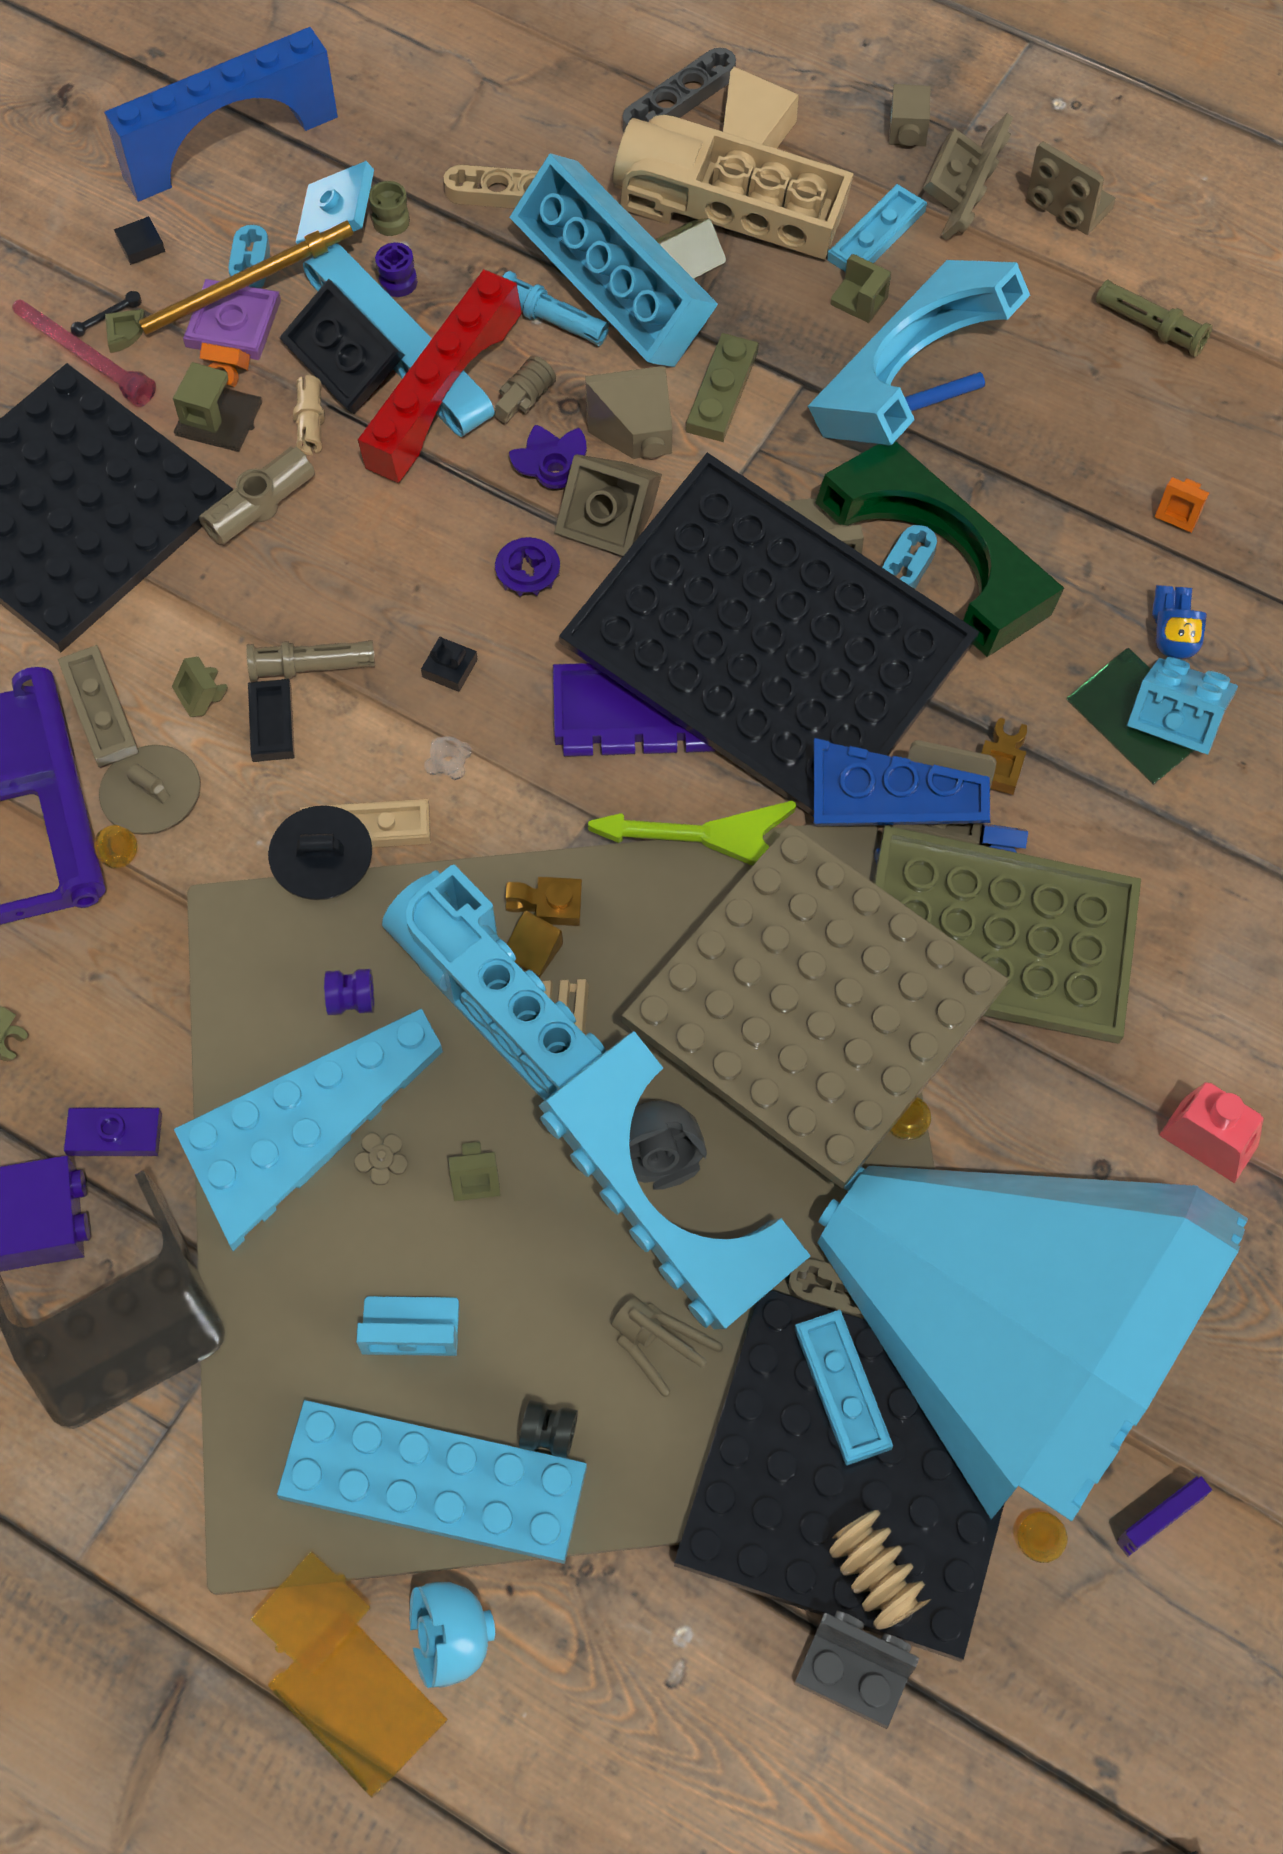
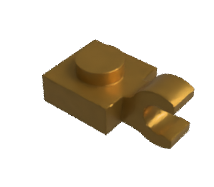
[506,877,582,926]

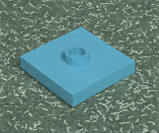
[296,161,374,244]

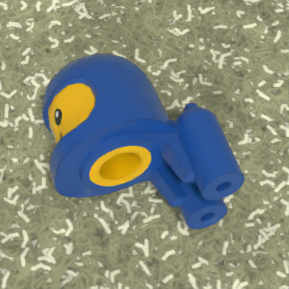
[1152,585,1207,659]

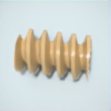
[829,1510,930,1630]

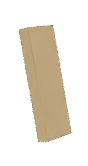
[300,799,431,848]

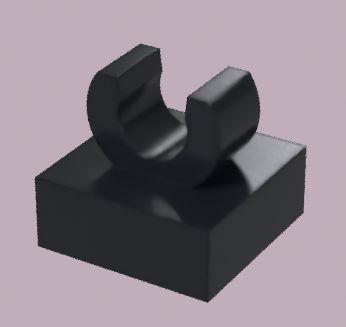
[421,637,478,692]

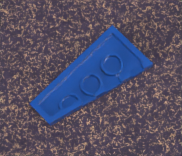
[814,738,990,826]

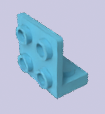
[1127,657,1238,755]

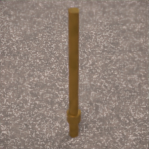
[139,220,354,335]

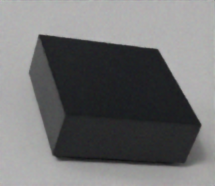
[114,216,165,265]

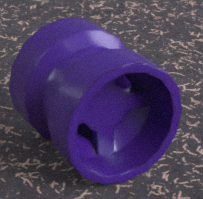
[375,242,418,297]
[324,969,374,1015]

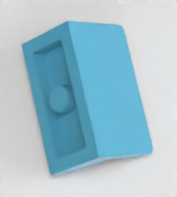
[356,1296,459,1356]

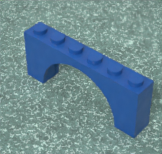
[104,27,338,202]

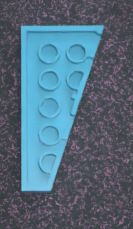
[174,1008,443,1251]

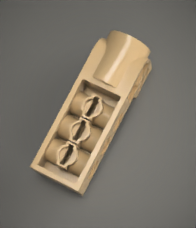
[613,115,854,260]

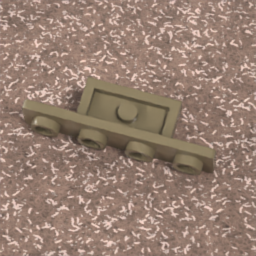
[923,113,1013,240]

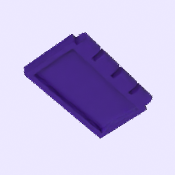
[553,663,715,757]

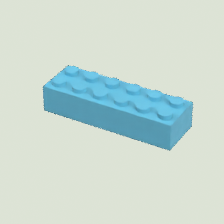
[509,153,718,367]

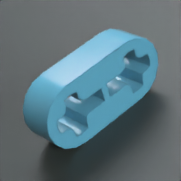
[228,225,270,288]
[883,525,937,589]

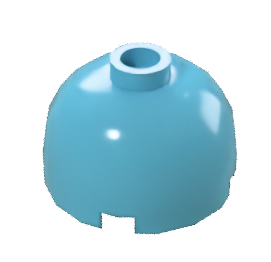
[409,1582,495,1688]

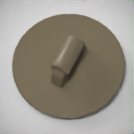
[99,745,200,834]

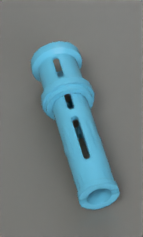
[503,271,610,346]

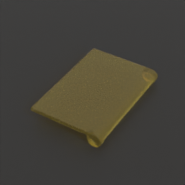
[268,1612,447,1798]

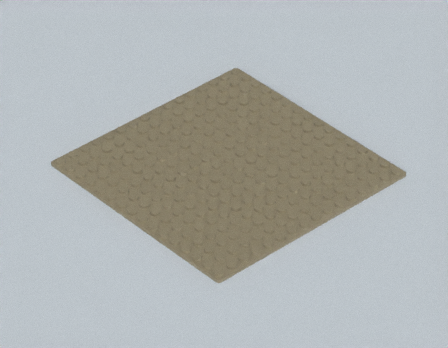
[187,824,935,1595]

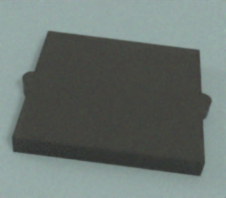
[174,388,262,452]

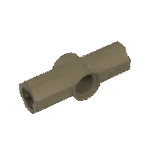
[199,447,315,544]

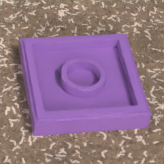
[183,279,281,360]

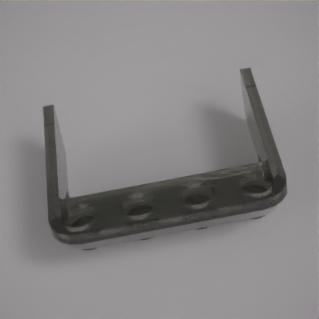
[0,1170,225,1429]

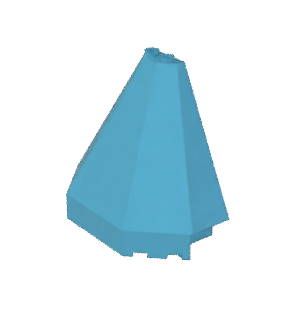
[817,1166,1248,1521]

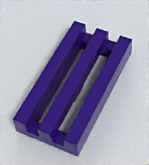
[1117,1476,1212,1557]

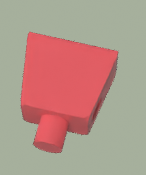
[1159,1082,1264,1183]

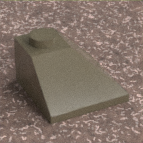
[585,366,672,459]
[554,454,662,556]

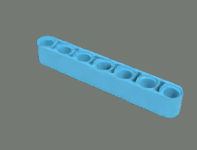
[303,243,495,437]

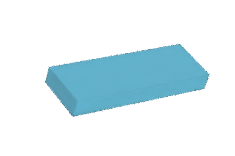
[827,184,927,272]
[794,1310,893,1466]

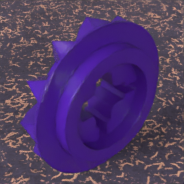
[495,537,560,597]

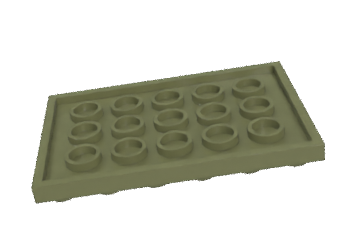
[874,825,1141,1044]

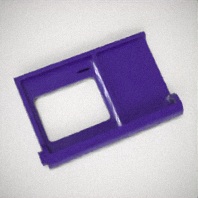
[0,667,106,925]

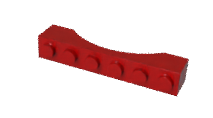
[357,269,522,483]

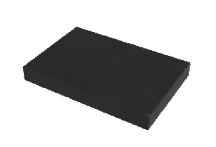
[279,279,405,414]

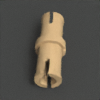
[293,375,325,455]

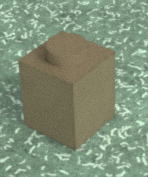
[889,84,931,147]

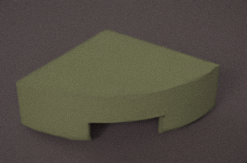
[105,309,146,353]

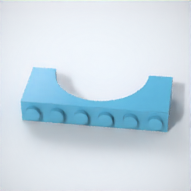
[808,260,1030,445]
[538,1031,811,1329]

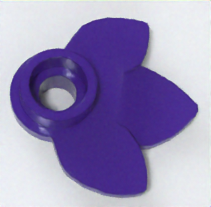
[509,425,587,489]

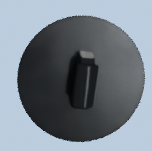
[268,805,372,900]

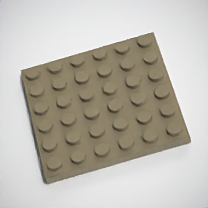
[621,824,1009,1189]

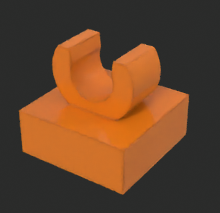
[199,343,250,387]
[1155,477,1209,533]

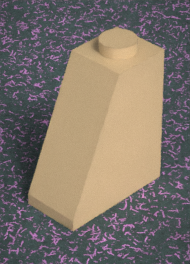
[723,67,799,149]

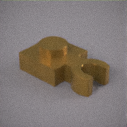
[981,718,1027,795]

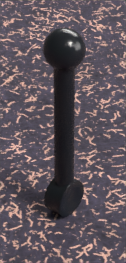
[70,291,142,337]

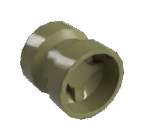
[369,181,410,236]

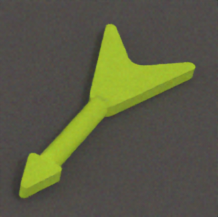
[588,801,796,866]

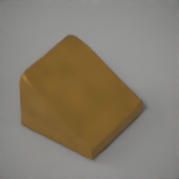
[507,911,563,978]

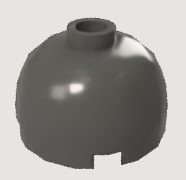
[629,1101,707,1190]

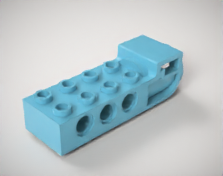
[382,865,606,1101]

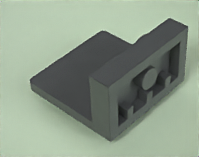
[794,1611,920,1729]

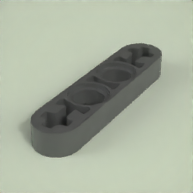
[622,48,736,133]

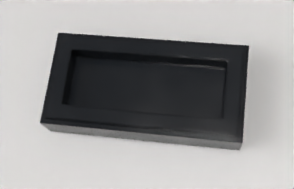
[248,679,295,762]

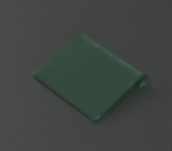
[1066,648,1217,785]

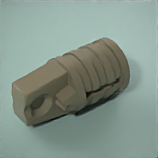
[494,356,556,424]

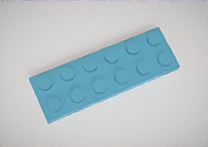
[277,1400,587,1564]

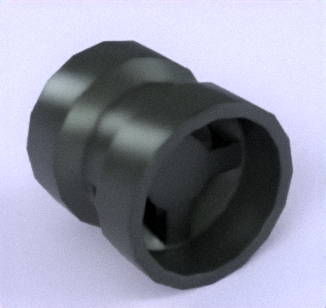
[519,1400,578,1458]

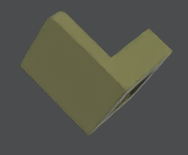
[831,254,891,323]
[173,362,228,433]

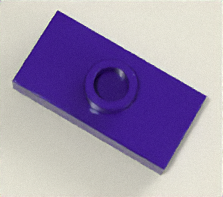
[64,1108,162,1156]

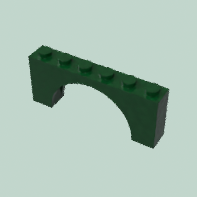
[815,441,1064,657]

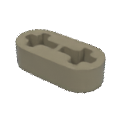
[788,1259,865,1319]

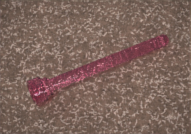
[12,300,156,407]

